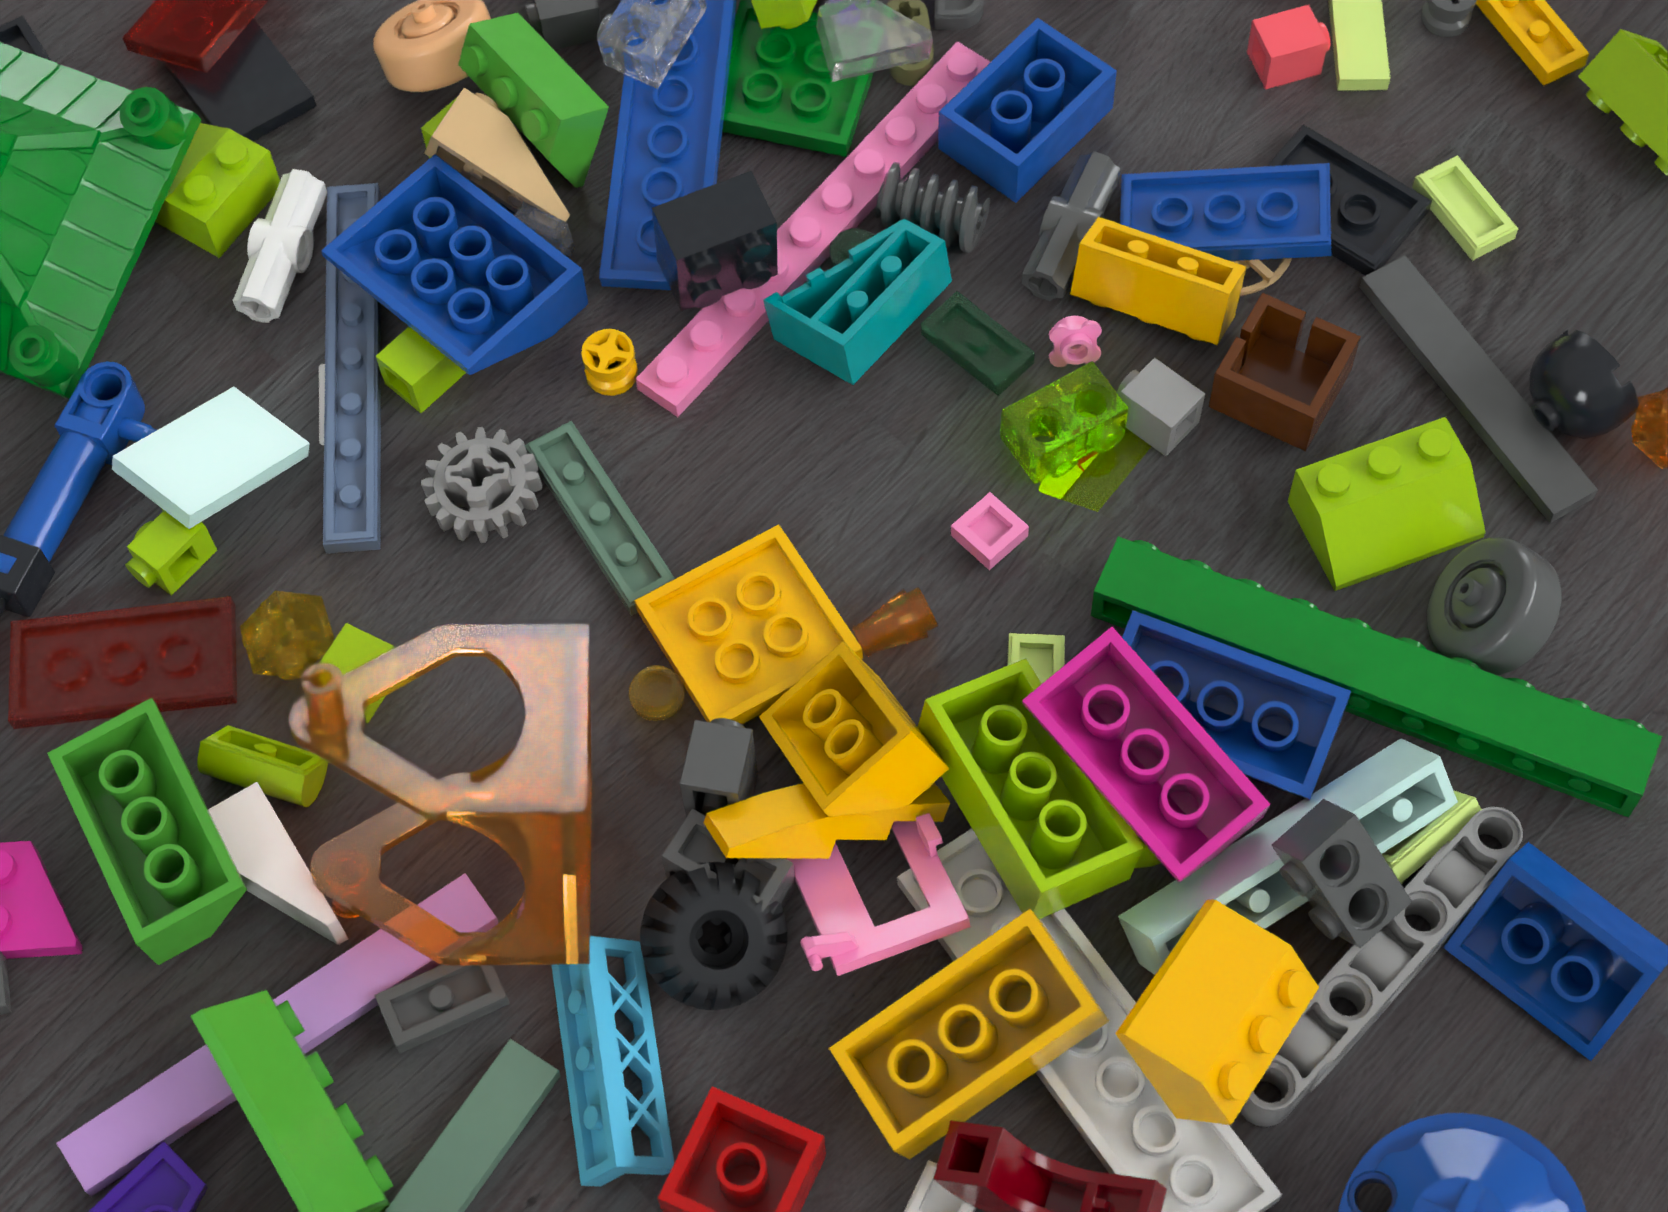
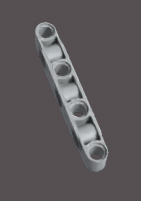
[1240,806,1523,1127]

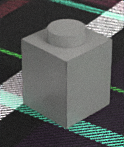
[1116,358,1205,456]

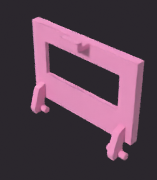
[785,813,971,976]

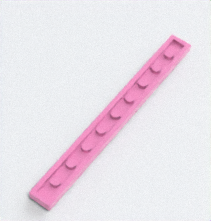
[636,41,990,417]

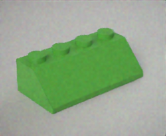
[47,698,247,965]
[191,990,394,1212]

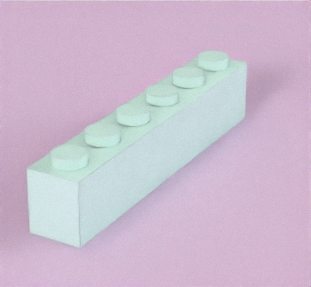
[1118,738,1458,975]

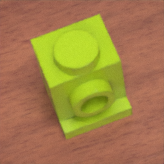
[125,508,217,596]

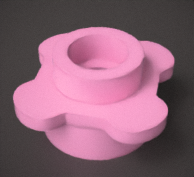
[1049,316,1102,367]

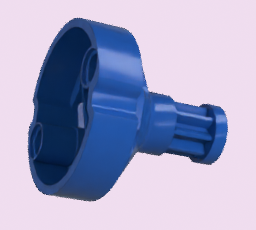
[1338,1113,1587,1212]

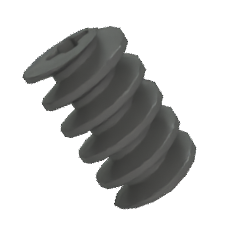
[875,162,991,253]

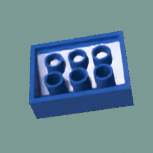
[321,154,588,375]

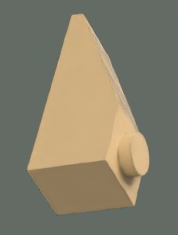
[425,88,570,239]

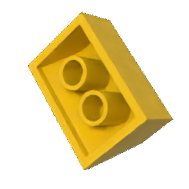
[759,641,949,817]
[1115,899,1319,1125]

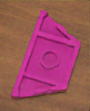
[0,841,83,959]

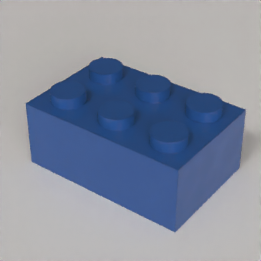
[938,18,1117,203]

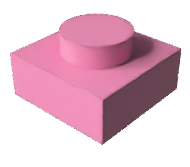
[951,492,1029,570]

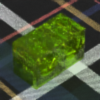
[1000,361,1128,484]

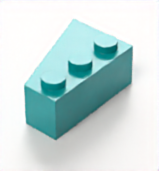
[763,219,952,385]

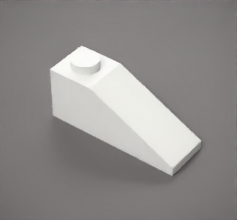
[208,782,348,945]

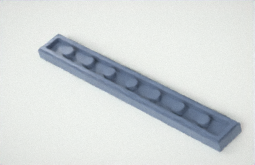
[323,183,381,554]

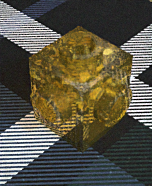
[240,591,335,680]

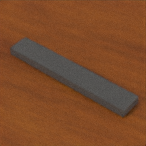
[1359,255,1598,523]

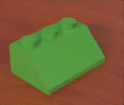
[458,13,609,188]

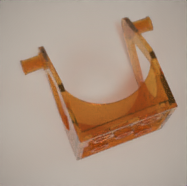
[289,624,592,966]

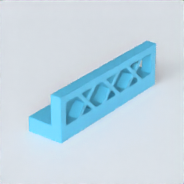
[550,935,674,1187]

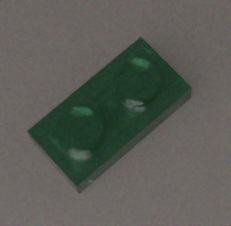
[921,291,1035,396]

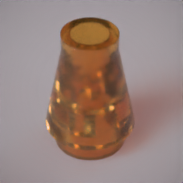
[851,587,938,657]

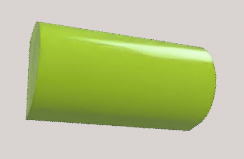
[197,725,329,807]

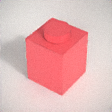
[1247,5,1330,90]

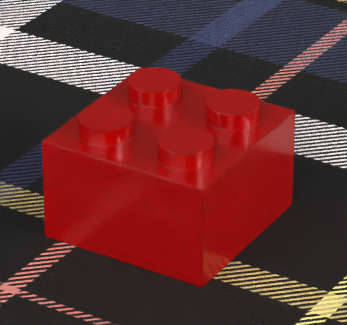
[657,1086,826,1212]

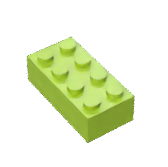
[918,658,1144,919]

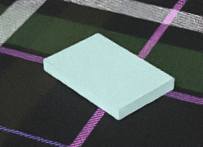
[112,387,310,529]

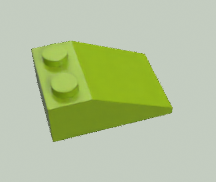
[155,123,280,258]

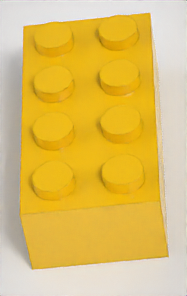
[829,909,1109,1160]

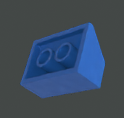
[1444,842,1668,1061]

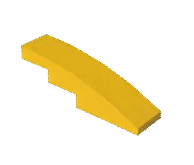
[703,782,950,859]

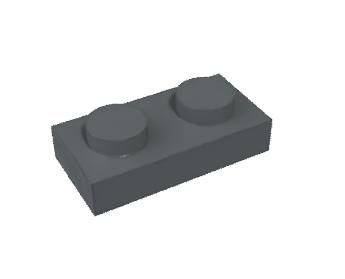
[375,946,510,1054]

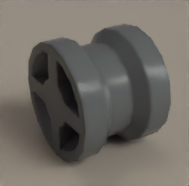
[1421,0,1477,37]

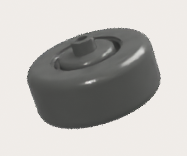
[1427,537,1562,676]

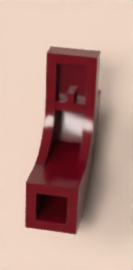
[933,1120,1167,1212]

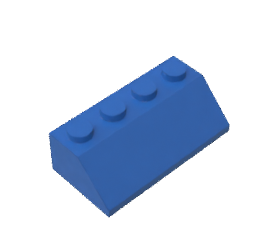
[1122,610,1351,800]

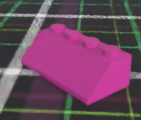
[1022,627,1271,882]

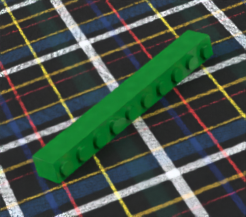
[1090,536,1662,818]

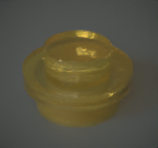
[629,665,685,721]

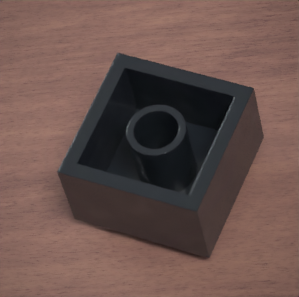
[652,171,778,312]

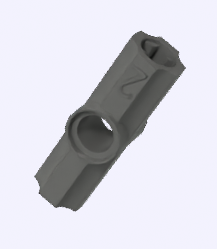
[1022,151,1121,301]

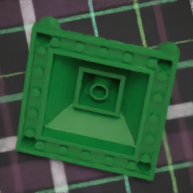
[0,42,202,399]

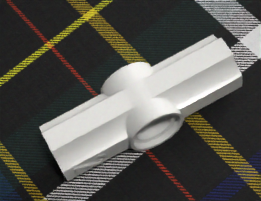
[233,169,327,323]

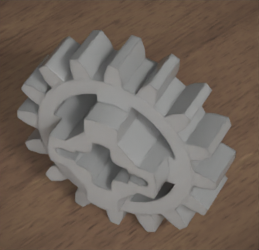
[421,427,542,543]

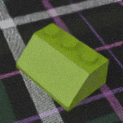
[1578,29,1668,176]
[1287,417,1486,591]

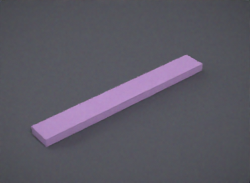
[56,873,499,1197]

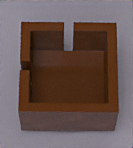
[1209,293,1361,451]

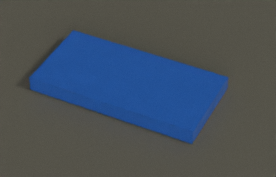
[1120,163,1331,261]

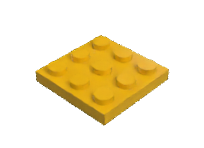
[634,524,863,724]

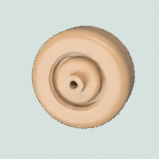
[373,0,491,92]

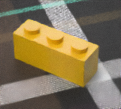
[1070,217,1246,345]

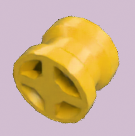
[581,329,638,396]

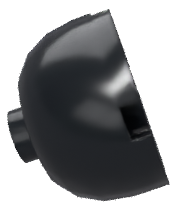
[1529,330,1639,439]

